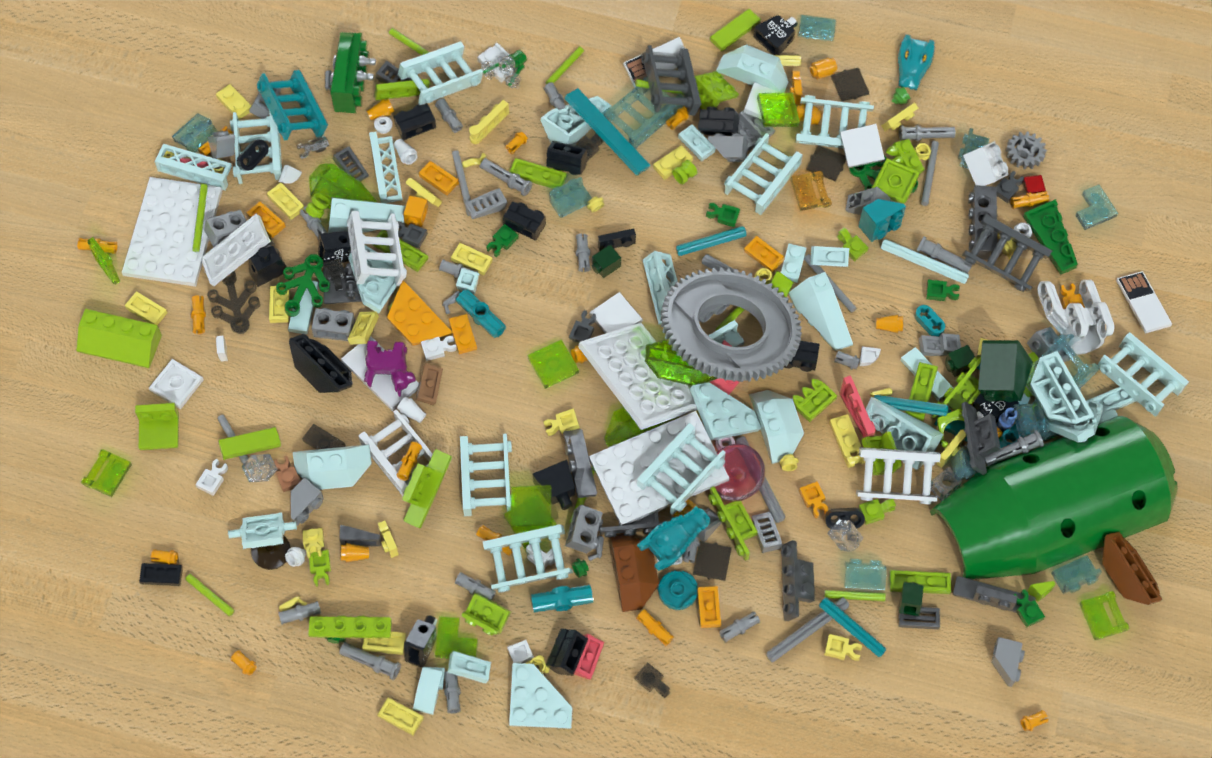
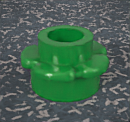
[571,558,589,578]

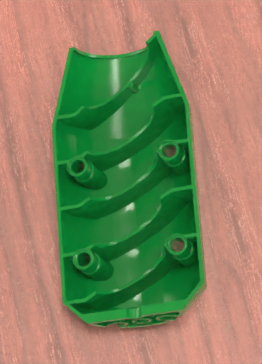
[930,416,1178,580]

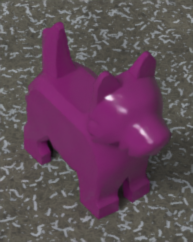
[364,341,416,397]

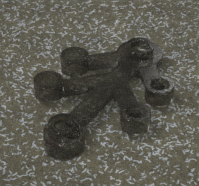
[207,271,261,334]

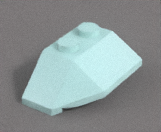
[716,45,789,94]
[1030,351,1094,425]
[749,390,804,464]
[293,444,372,490]

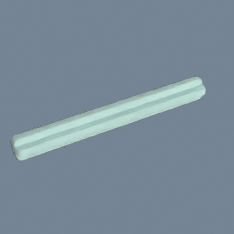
[881,239,969,284]

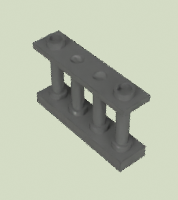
[641,45,701,115]
[962,214,1052,292]

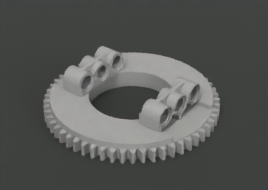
[660,267,802,382]

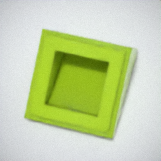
[771,271,793,297]
[1027,581,1055,602]

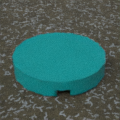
[658,570,698,610]

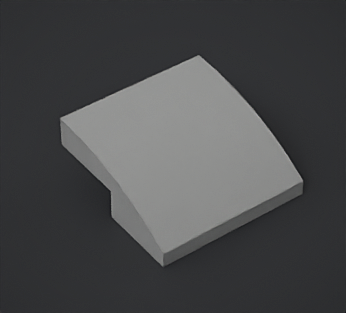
[738,111,775,151]

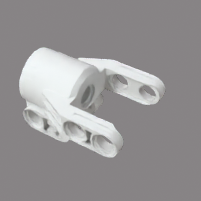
[1037,280,1114,355]

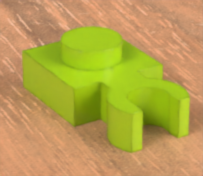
[309,550,331,587]

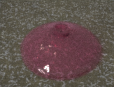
[715,444,765,501]

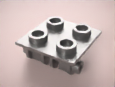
[323,263,362,304]

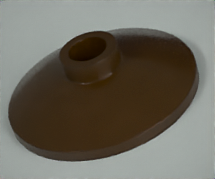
[251,535,291,570]

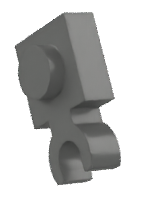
[996,171,1024,203]
[398,222,428,248]
[569,310,596,343]

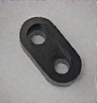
[237,140,269,171]
[824,508,865,530]

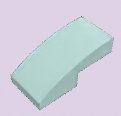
[413,667,443,715]

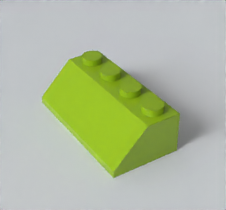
[76,309,162,368]

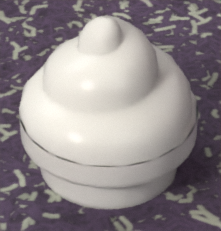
[285,547,306,567]

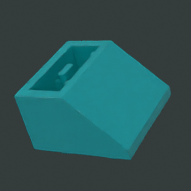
[858,199,906,242]

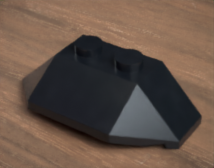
[289,334,353,393]

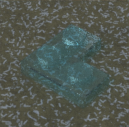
[1076,184,1118,230]

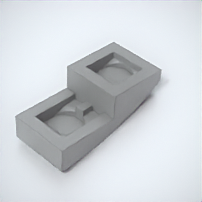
[919,333,961,356]

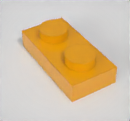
[419,161,459,196]
[246,201,286,238]
[744,236,785,273]
[449,314,477,354]
[697,586,721,628]

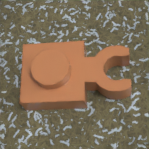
[274,456,300,493]

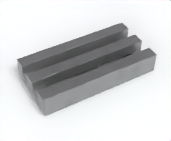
[898,607,940,630]

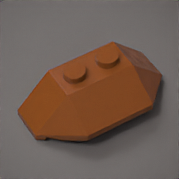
[1102,532,1162,605]
[610,534,659,612]

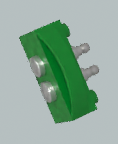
[330,32,376,113]

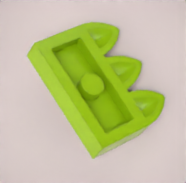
[886,139,925,174]
[793,379,837,422]

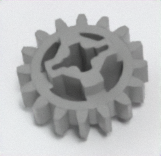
[1006,132,1047,170]

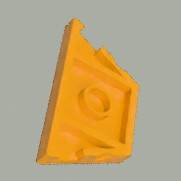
[387,281,453,346]

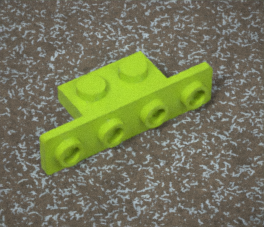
[931,356,981,419]
[402,449,452,528]
[708,486,758,561]
[308,616,392,638]

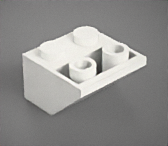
[963,141,1009,186]

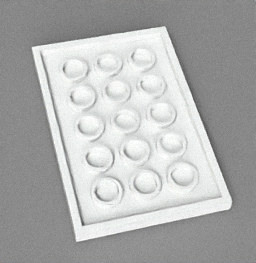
[122,177,222,287]
[578,323,698,430]
[589,411,729,526]

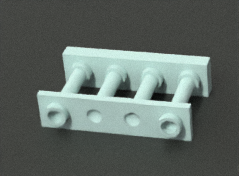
[398,41,483,105]
[795,95,874,149]
[230,111,282,184]
[724,133,803,215]
[1096,332,1189,417]
[637,423,726,515]
[460,434,515,516]
[483,524,573,593]

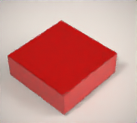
[1023,175,1046,194]

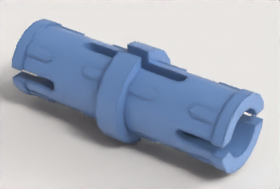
[996,408,1017,433]

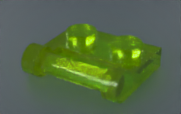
[81,449,132,497]
[1079,591,1130,640]

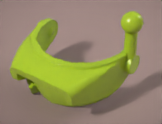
[937,408,964,448]

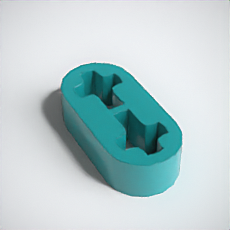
[915,305,946,337]

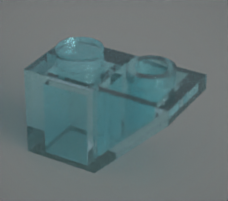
[950,445,978,481]

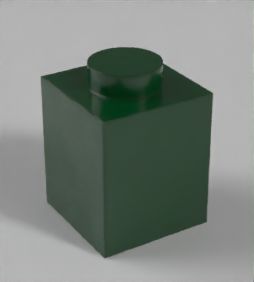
[591,245,621,278]
[945,345,976,377]
[899,582,924,616]

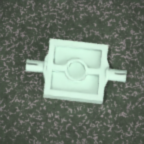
[228,513,297,549]

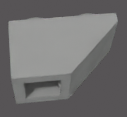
[208,131,235,159]
[708,134,748,162]
[845,187,891,215]
[291,478,324,526]
[991,637,1025,687]

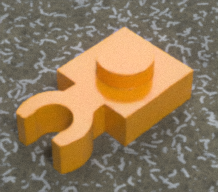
[790,71,803,105]
[1060,283,1085,309]
[799,481,828,518]

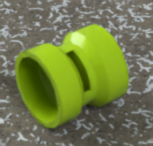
[672,160,698,185]
[305,193,330,219]

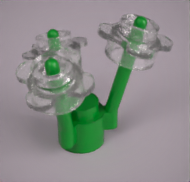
[481,50,527,89]

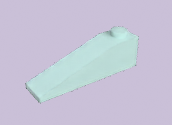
[541,96,612,146]
[328,197,406,233]
[789,272,853,351]
[866,397,943,470]

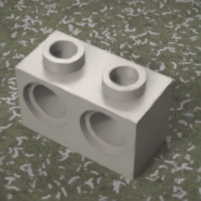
[204,210,247,247]
[311,308,355,341]
[565,505,603,554]

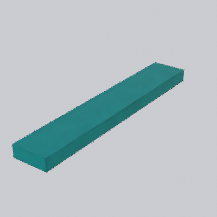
[564,88,650,176]

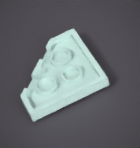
[348,244,407,313]
[690,382,761,441]
[1042,399,1103,442]
[509,663,572,729]

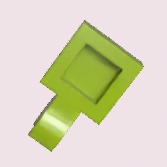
[837,228,869,262]
[859,499,896,525]

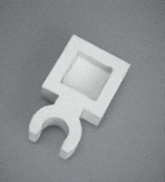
[421,336,457,361]
[195,459,228,496]

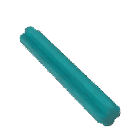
[676,226,747,256]
[874,395,948,416]
[819,597,886,657]

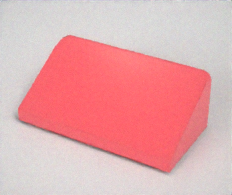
[574,634,604,680]

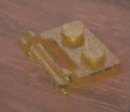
[791,171,832,211]

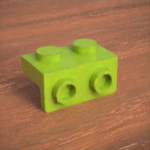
[861,431,902,475]
[461,593,511,636]

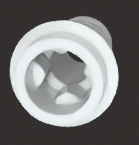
[394,139,417,165]
[397,397,426,423]

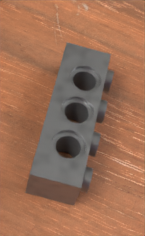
[968,186,997,260]

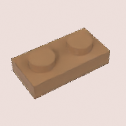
[416,363,443,406]

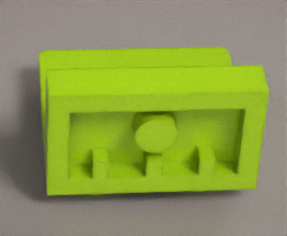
[695,71,739,109]
[135,403,179,450]

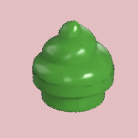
[892,86,911,104]

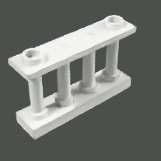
[347,211,407,286]
[358,409,433,496]
[856,447,941,504]

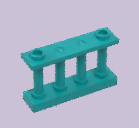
[257,70,328,141]

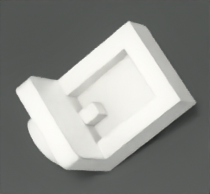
[526,545,555,569]

